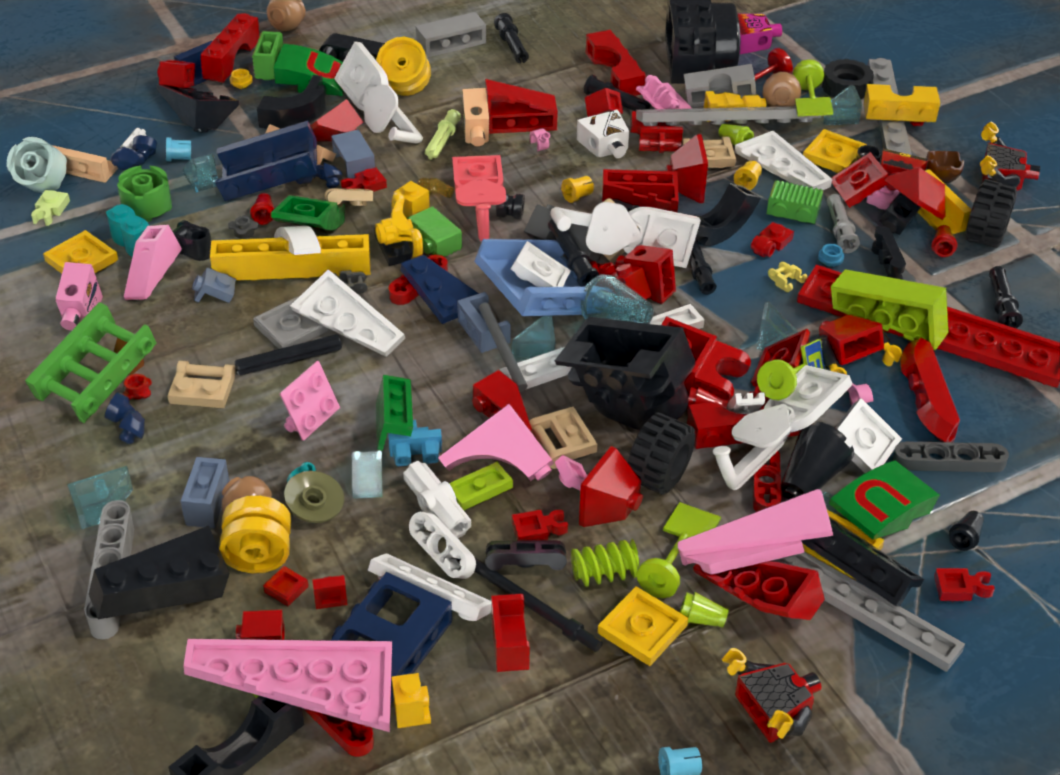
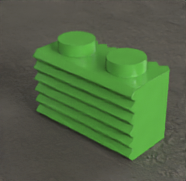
[252,31,283,80]
[766,180,823,224]
[407,206,462,257]

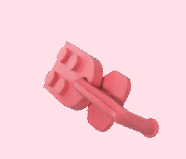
[452,155,506,242]

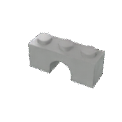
[684,64,756,108]

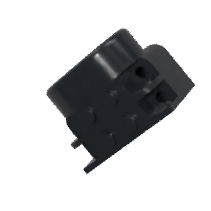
[665,0,740,84]
[554,317,696,430]

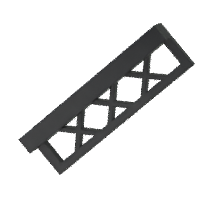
[801,517,924,606]

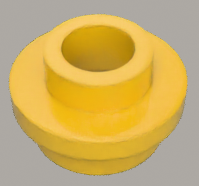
[230,69,253,89]

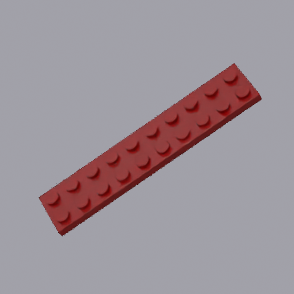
[797,265,1060,388]

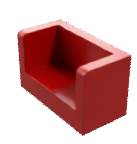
[491,594,530,672]

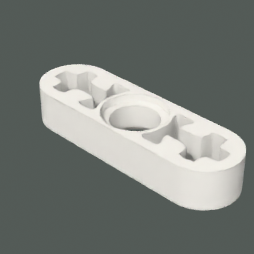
[409,512,476,579]

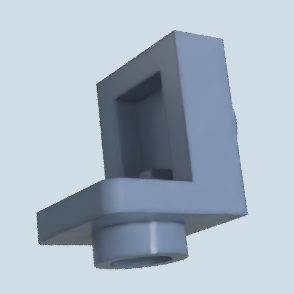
[192,267,236,303]

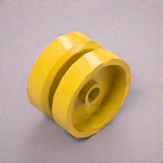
[376,36,431,96]
[219,496,291,574]

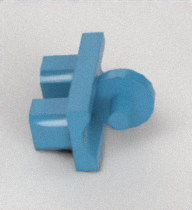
[388,420,442,466]

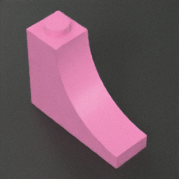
[438,404,554,481]

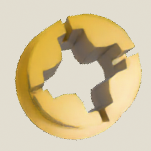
[733,161,762,190]
[561,176,594,203]

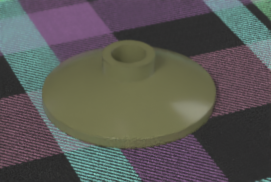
[284,471,344,523]

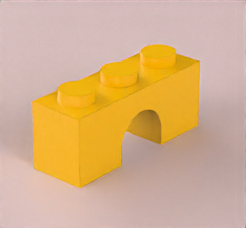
[863,84,940,122]

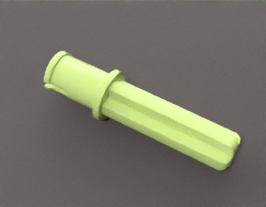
[425,109,461,160]

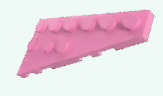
[184,639,392,732]

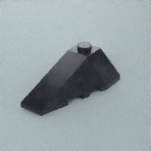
[157,84,239,132]

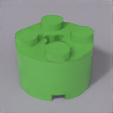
[117,166,172,222]

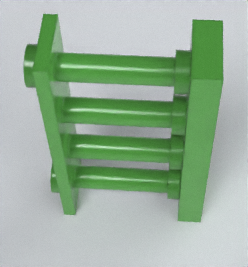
[25,302,157,423]

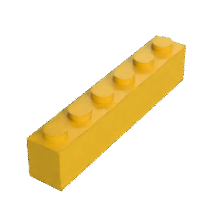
[210,234,371,280]

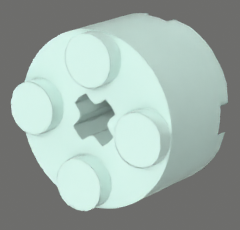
[7,137,67,193]

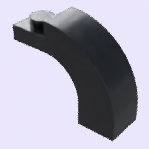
[257,75,326,129]
[692,183,761,246]

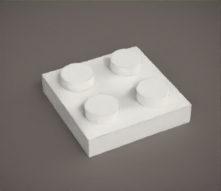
[511,241,571,287]
[835,398,902,473]

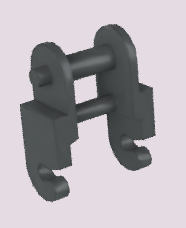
[333,270,367,294]

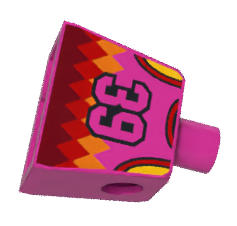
[738,14,782,54]

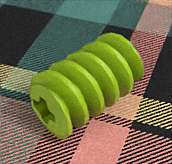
[571,539,639,587]

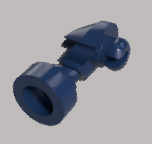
[111,135,157,170]
[296,163,343,188]
[104,392,145,444]

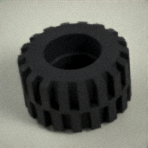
[966,179,1017,248]
[628,412,695,495]

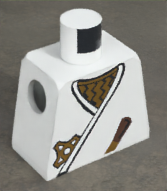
[577,110,629,158]

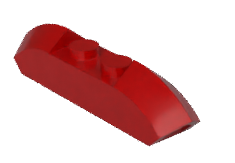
[900,338,960,442]

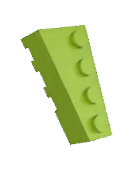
[831,269,948,350]

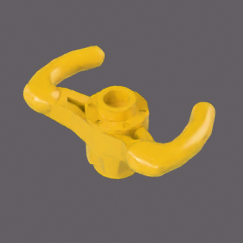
[375,191,423,259]

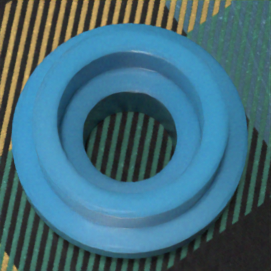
[818,244,844,267]

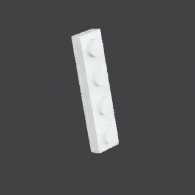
[368,553,491,621]

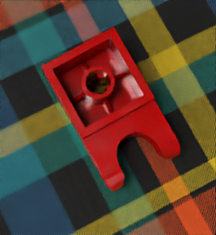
[661,316,751,403]

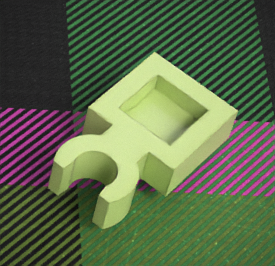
[31,190,70,226]

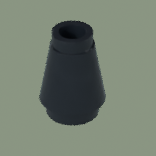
[949,510,984,551]

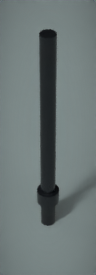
[453,557,603,652]

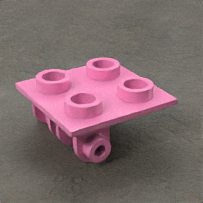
[636,75,693,109]
[279,361,340,441]

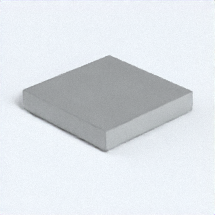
[253,297,328,349]

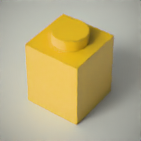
[394,181,430,218]

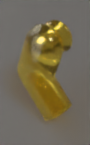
[417,178,454,198]

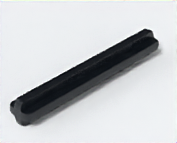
[234,334,342,376]

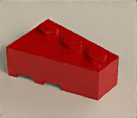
[485,79,558,134]
[602,169,679,213]

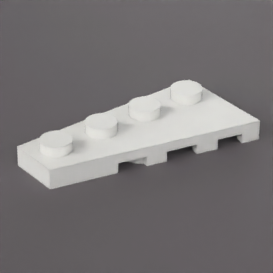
[734,131,832,190]
[290,270,405,357]

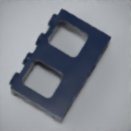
[215,121,317,201]
[330,572,452,704]

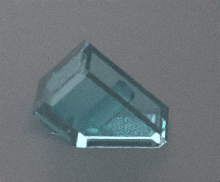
[67,466,133,529]

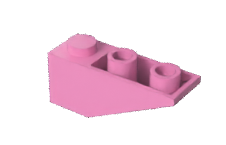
[124,225,182,300]

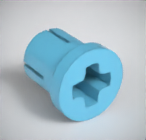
[166,137,191,162]
[658,747,702,775]

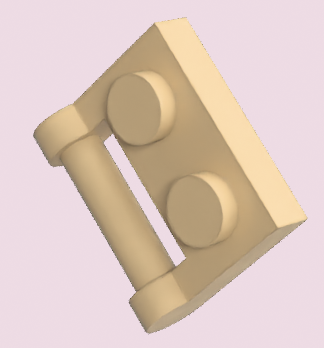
[682,137,736,168]
[324,188,373,206]
[168,361,236,408]
[529,406,597,469]

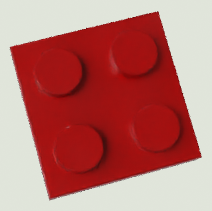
[832,152,889,208]

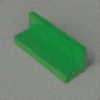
[376,375,413,451]

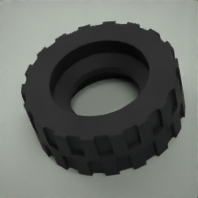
[822,59,874,101]

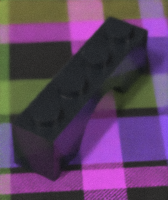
[168,696,304,775]

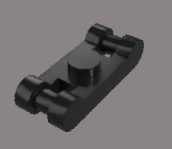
[871,226,906,280]
[485,540,567,571]

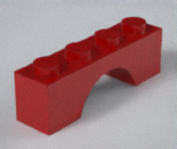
[201,13,259,83]
[586,29,646,96]
[687,401,800,449]

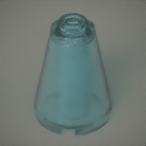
[580,275,654,324]

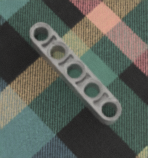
[84,500,135,640]

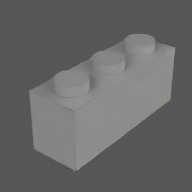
[415,12,486,58]

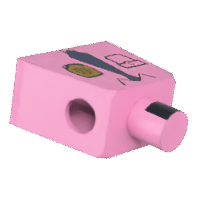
[56,262,103,330]

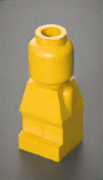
[703,91,766,122]

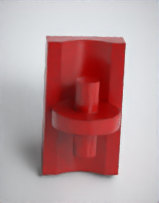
[639,126,683,153]

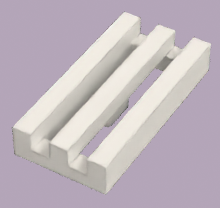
[727,393,765,414]

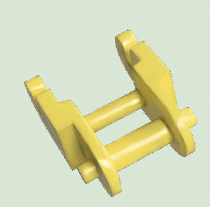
[768,262,808,292]

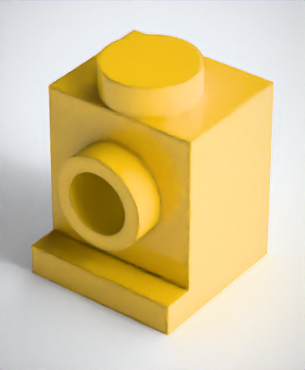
[392,673,431,728]

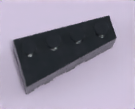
[89,526,230,620]

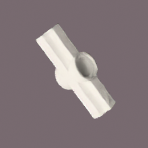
[403,461,471,538]

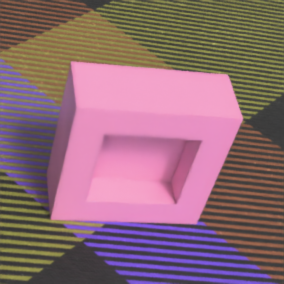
[866,185,901,210]
[555,455,587,491]

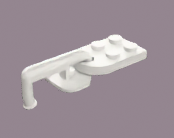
[334,42,423,144]
[550,202,701,268]
[712,365,853,490]

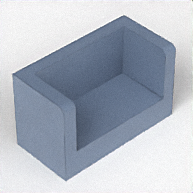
[331,130,375,179]
[457,292,511,353]
[181,457,230,528]

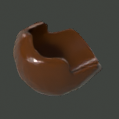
[926,150,964,183]

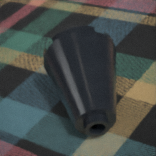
[780,421,854,500]

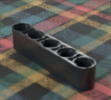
[319,33,385,62]

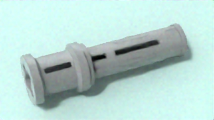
[826,194,860,253]

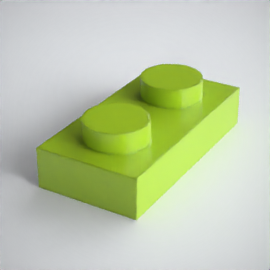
[449,462,513,510]

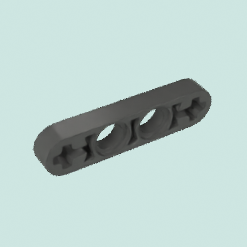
[893,441,1009,472]

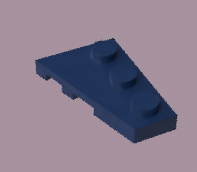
[400,255,479,324]

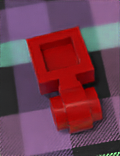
[751,222,794,258]

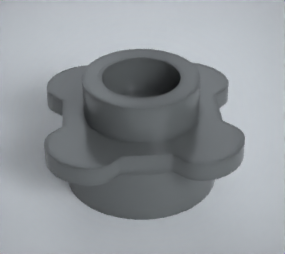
[228,215,259,239]

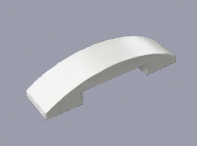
[274,225,321,255]

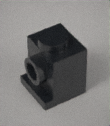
[880,193,921,236]

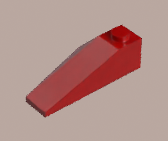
[693,561,825,620]

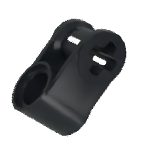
[172,220,212,261]

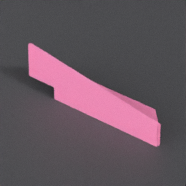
[677,489,833,574]

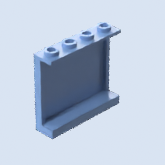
[474,239,616,316]

